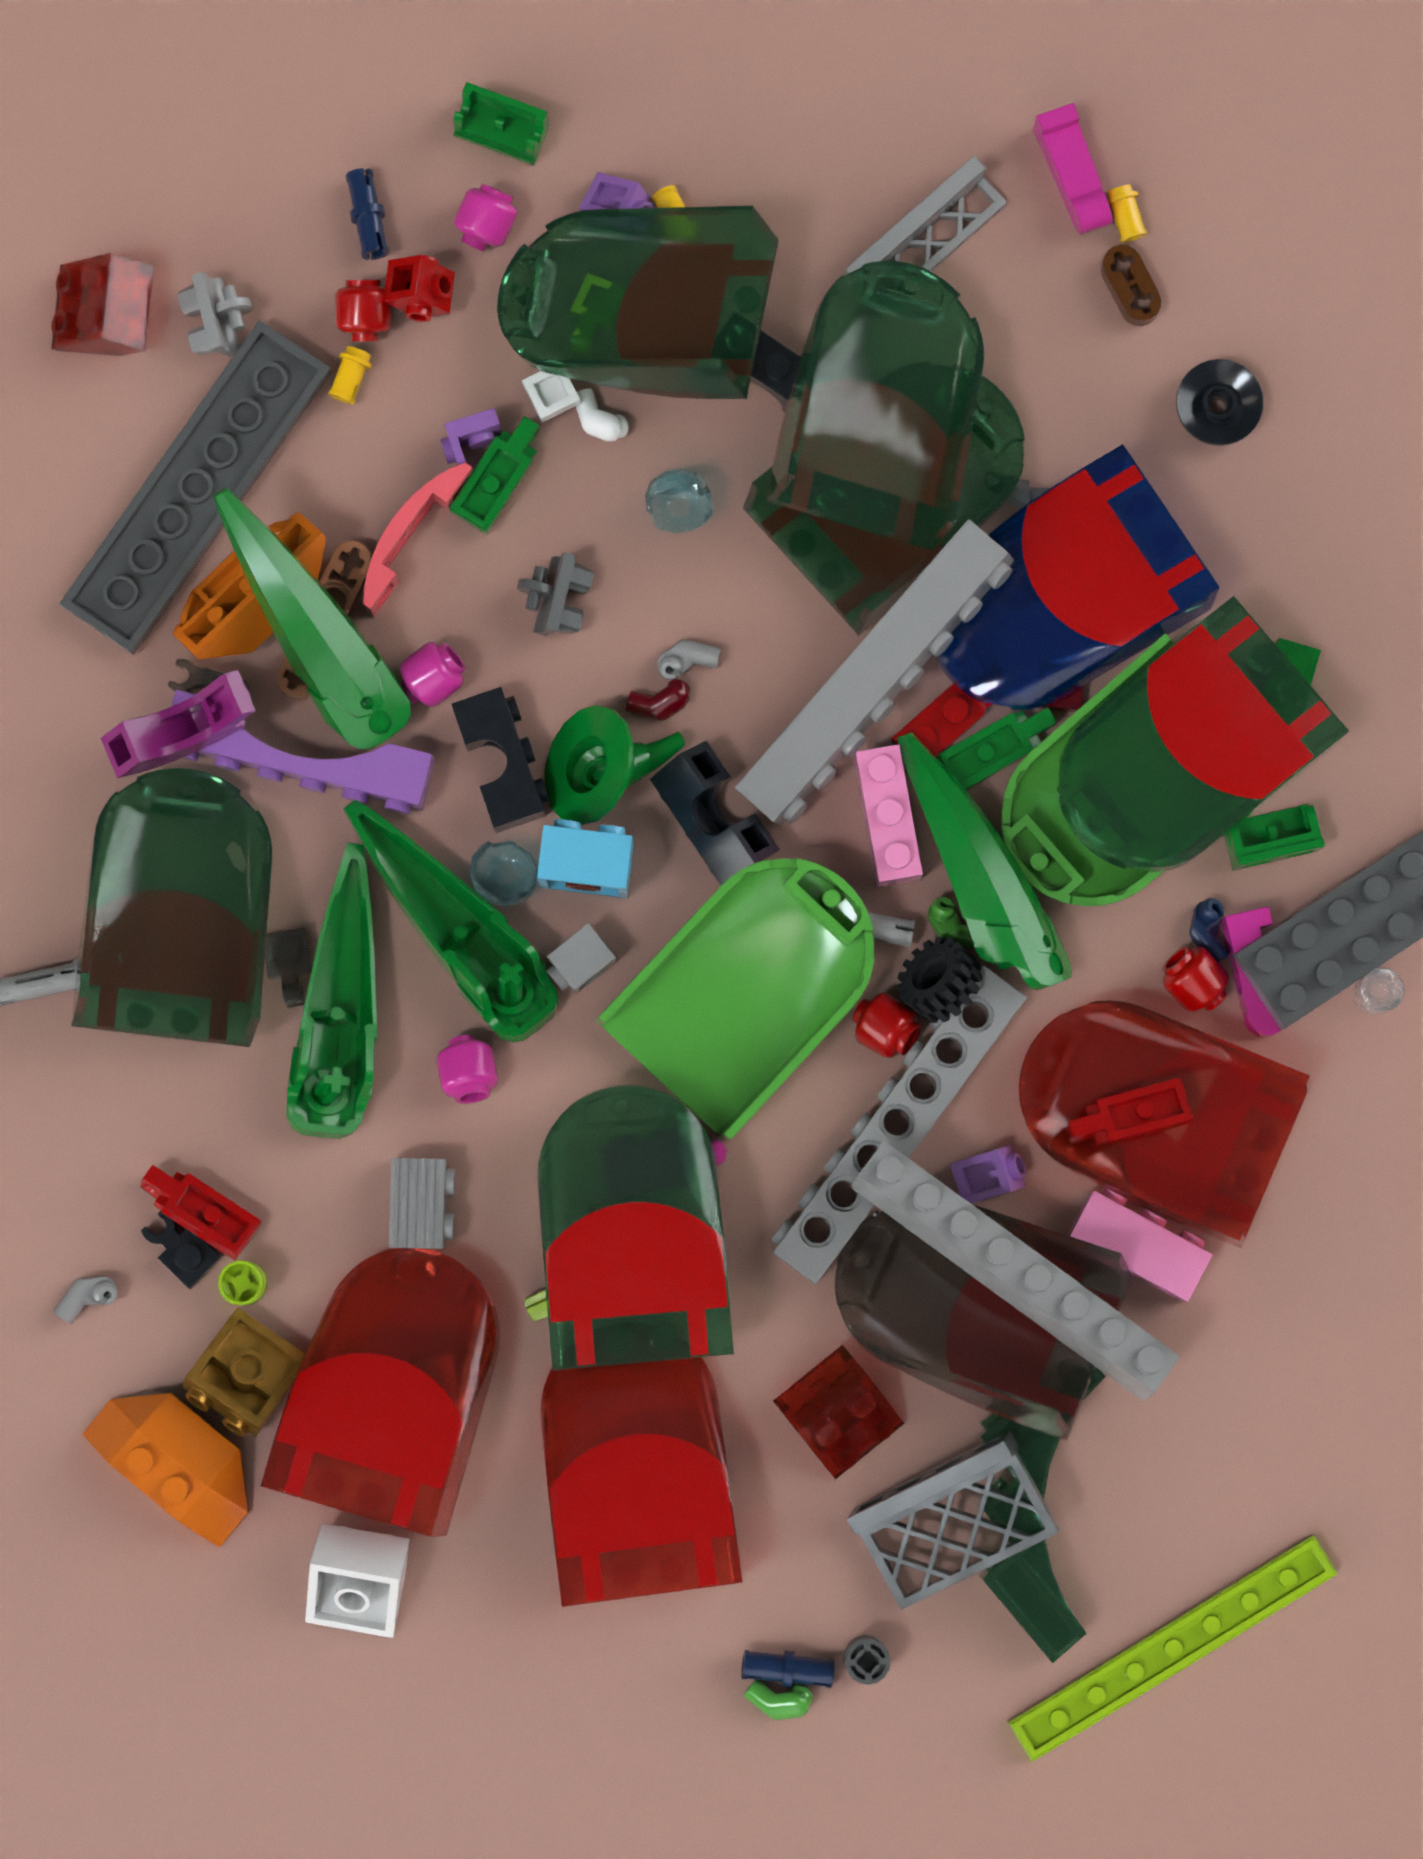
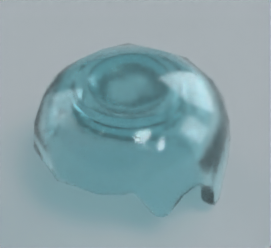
[645,468,713,533]
[470,841,538,908]

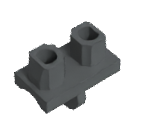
[517,552,594,636]

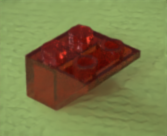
[51,253,154,356]
[773,1345,905,1480]

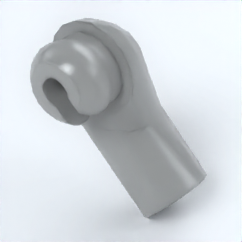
[53,1275,118,1324]

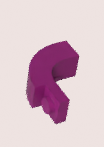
[100,670,256,779]

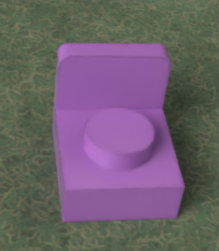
[578,172,656,240]
[440,408,502,465]
[950,1145,1026,1204]

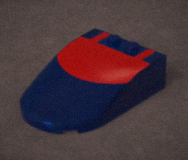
[936,444,1220,710]

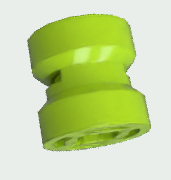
[218,1261,268,1305]

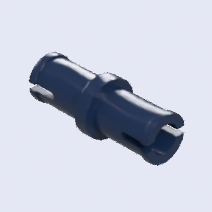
[345,168,389,260]
[741,1650,834,1688]

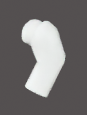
[575,388,629,442]

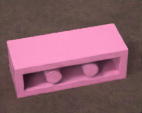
[854,744,923,888]
[1065,1188,1213,1302]

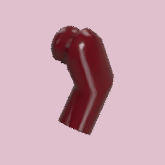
[625,679,690,721]

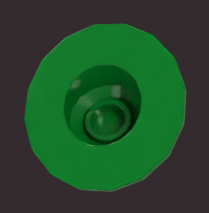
[545,705,685,826]

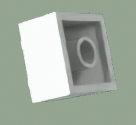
[305,1523,410,1638]

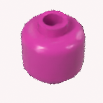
[454,183,517,252]
[400,642,466,707]
[436,1035,498,1104]

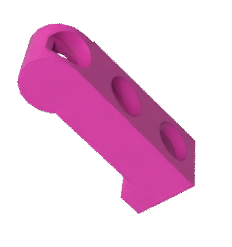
[1033,103,1112,235]
[1220,907,1281,1037]

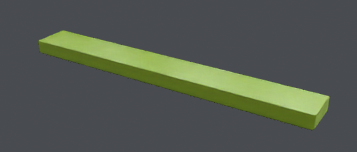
[1007,1534,1337,1762]

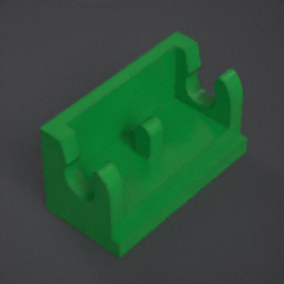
[453,82,549,166]
[1221,804,1325,871]

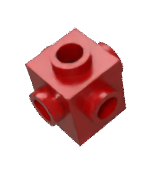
[383,255,455,322]

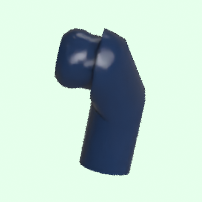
[1189,898,1230,962]

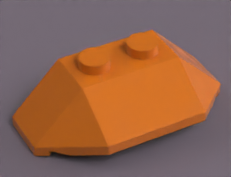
[172,512,326,660]
[82,1393,249,1548]

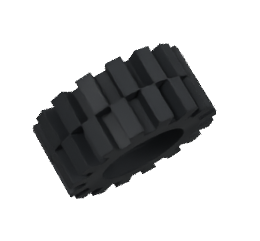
[897,936,983,1023]

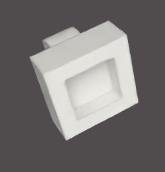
[522,361,581,423]

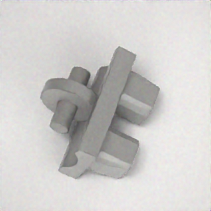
[177,271,253,357]

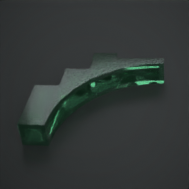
[977,1362,1106,1663]

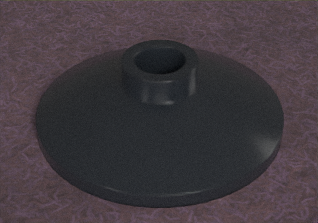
[1176,359,1263,446]

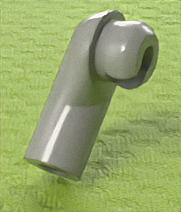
[657,640,721,680]

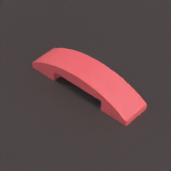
[363,462,473,617]

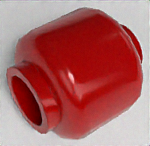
[335,280,393,342]
[1162,946,1229,1012]
[852,993,921,1058]

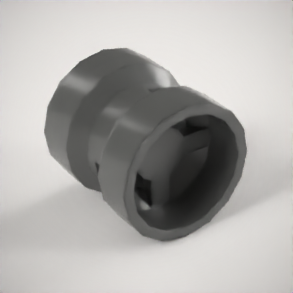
[844,1635,890,1685]

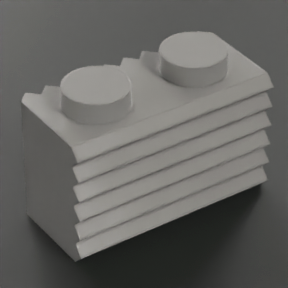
[389,1158,455,1249]

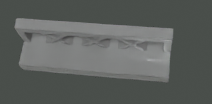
[844,156,1007,319]

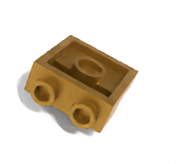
[182,1307,311,1438]

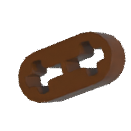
[1101,245,1161,326]

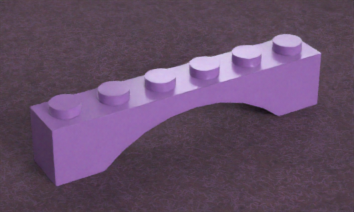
[171,690,435,815]

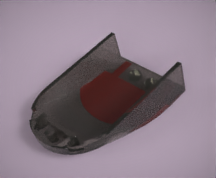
[835,1203,1132,1440]

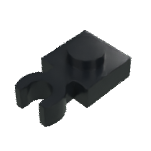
[141,1211,222,1289]

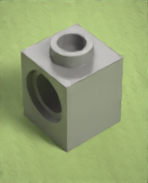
[546,923,617,994]

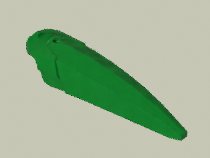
[213,487,411,749]
[897,733,1072,990]
[344,800,558,1042]
[286,843,378,1139]

